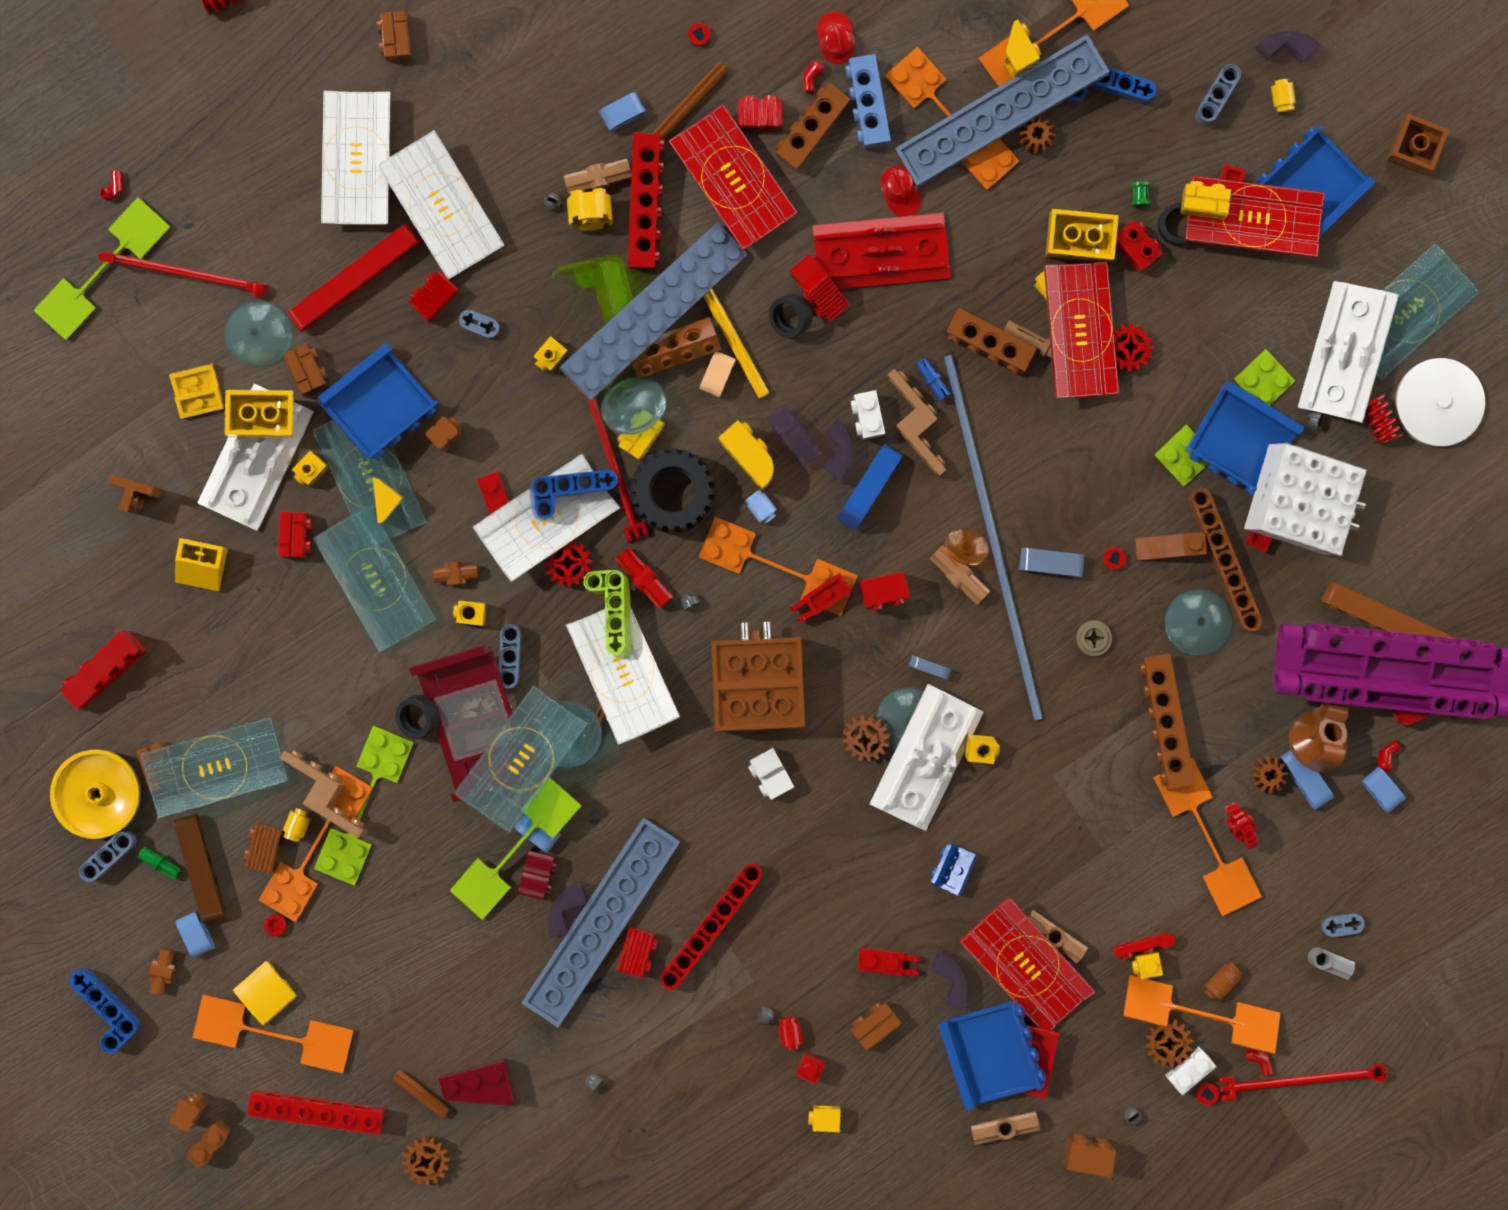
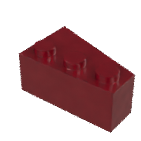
[438,1058,516,1105]

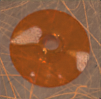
[945,528,989,565]

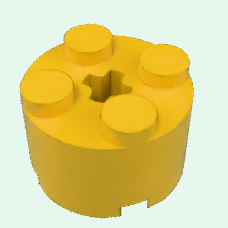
[567,188,613,231]

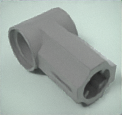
[1308,947,1355,980]

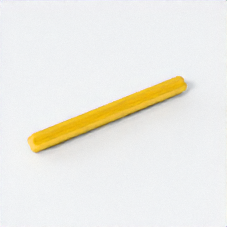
[703,288,769,398]

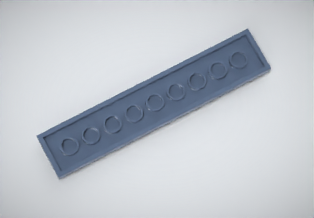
[895,34,1110,187]
[559,222,747,401]
[522,817,681,1027]

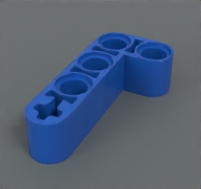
[1066,67,1157,105]
[837,444,903,531]
[529,470,618,520]
[69,968,141,1053]

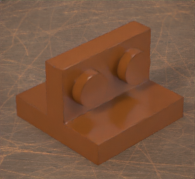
[108,474,163,514]

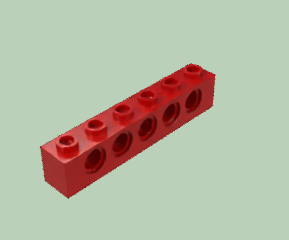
[628,133,665,269]
[247,1090,386,1135]

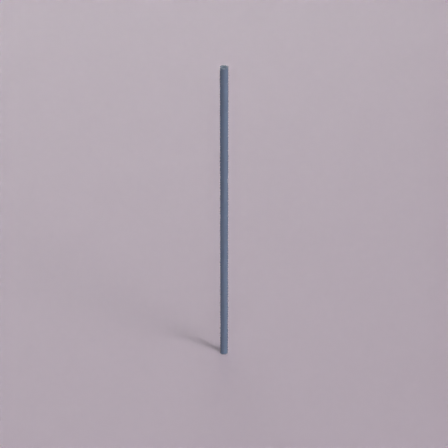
[944,355,1043,721]

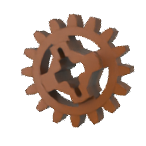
[842,713,891,762]
[1144,1019,1193,1067]
[401,1136,451,1186]

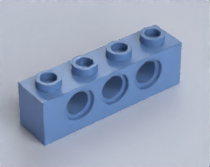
[845,54,891,149]

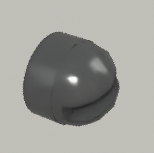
[544,193,562,211]
[1306,412,1324,430]
[681,592,700,611]
[757,1006,775,1025]
[585,1074,604,1093]
[1123,1107,1142,1126]

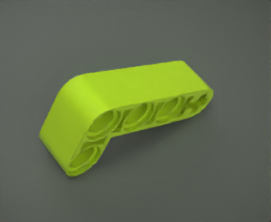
[583,570,631,659]

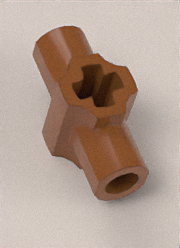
[432,561,478,586]
[148,948,176,995]

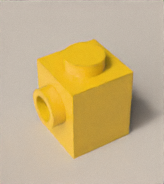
[533,336,569,373]
[292,451,329,486]
[1131,951,1163,979]

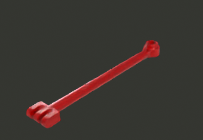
[98,252,268,298]
[579,390,649,543]
[1218,1063,1388,1100]

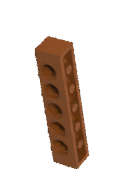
[1139,654,1196,790]

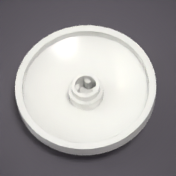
[1395,358,1485,447]

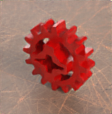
[1114,323,1154,372]
[544,540,592,587]
[1225,803,1259,850]

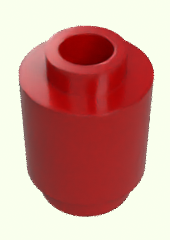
[778,1016,803,1050]

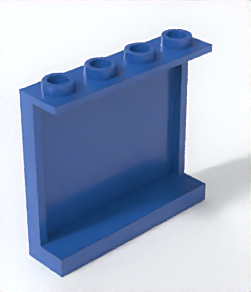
[1256,125,1376,237]
[318,343,439,462]
[1185,382,1304,497]
[938,999,1046,1110]

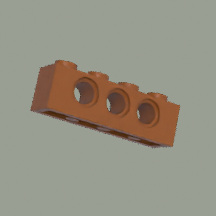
[775,83,851,173]
[945,307,1037,375]
[632,317,721,379]

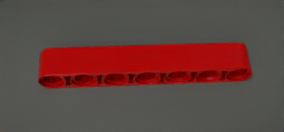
[287,223,422,332]
[660,863,762,990]

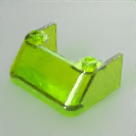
[551,255,633,336]

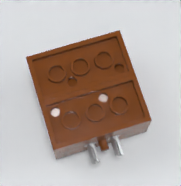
[711,621,805,731]

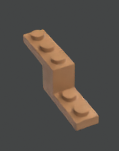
[887,369,946,477]
[280,749,368,838]

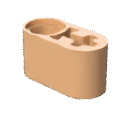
[699,351,736,398]

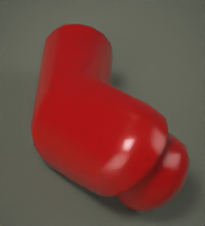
[100,170,123,201]
[1377,740,1401,773]
[1245,1049,1273,1076]

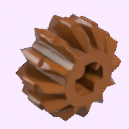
[1018,116,1056,154]
[1250,756,1288,794]

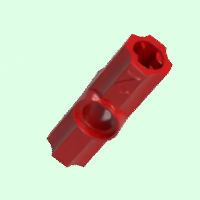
[615,547,673,609]

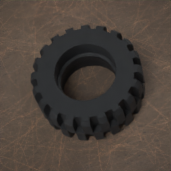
[630,448,715,534]

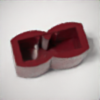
[517,849,558,900]

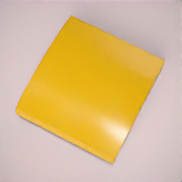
[169,363,224,419]
[233,961,298,1026]

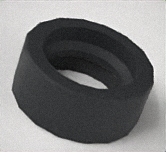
[1157,202,1191,246]
[769,293,812,338]
[395,695,440,739]

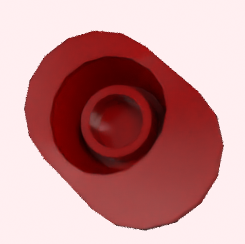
[817,12,855,64]
[880,165,922,217]

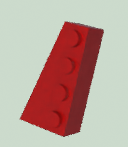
[59,631,148,710]

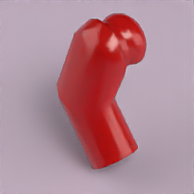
[803,61,825,93]

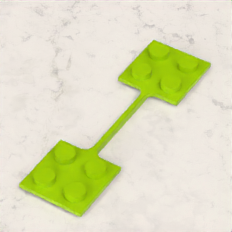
[33,197,170,340]
[1154,349,1295,487]
[314,726,414,886]
[450,776,582,920]

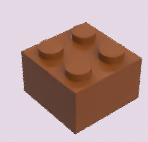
[1386,114,1449,175]
[1062,1134,1116,1178]

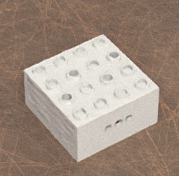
[1244,443,1366,556]

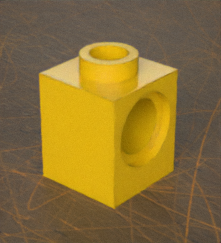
[453,601,487,626]
[964,734,1000,764]
[808,1105,840,1132]

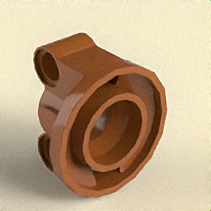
[1289,702,1349,772]

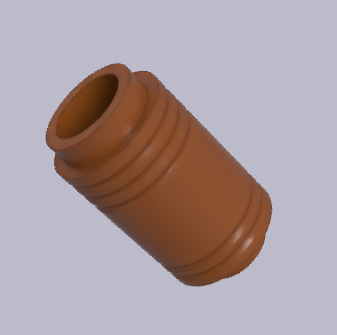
[1204,962,1243,1001]

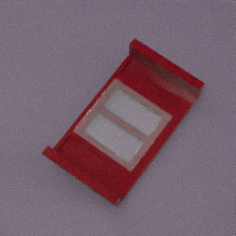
[409,645,532,803]

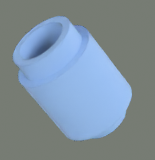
[745,490,777,523]

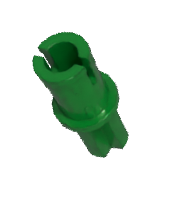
[137,846,181,880]

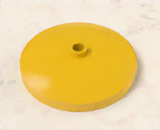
[50,750,141,839]

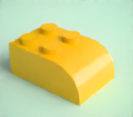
[1045,209,1119,262]
[225,390,294,438]
[718,420,773,491]

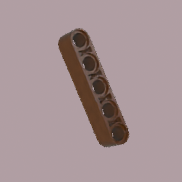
[174,813,227,924]

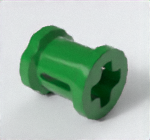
[1130,181,1151,207]

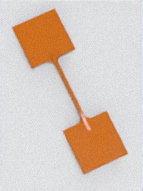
[978,0,1129,87]
[885,46,1020,190]
[699,517,858,616]
[1153,758,1262,916]
[259,766,373,922]
[1123,975,1280,1054]
[192,994,354,1073]

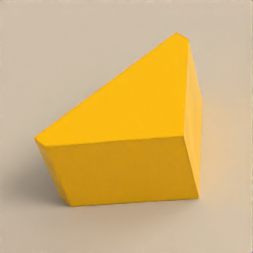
[373,478,404,523]

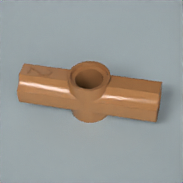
[564,159,632,195]
[929,545,990,605]
[1027,909,1088,963]
[970,1111,1040,1145]

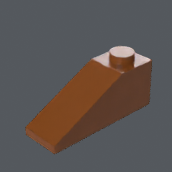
[1135,532,1207,561]

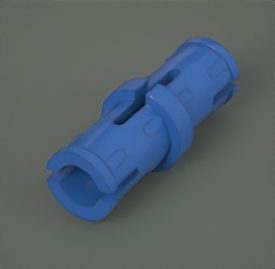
[915,357,951,402]

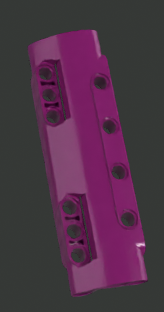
[1273,623,1508,719]

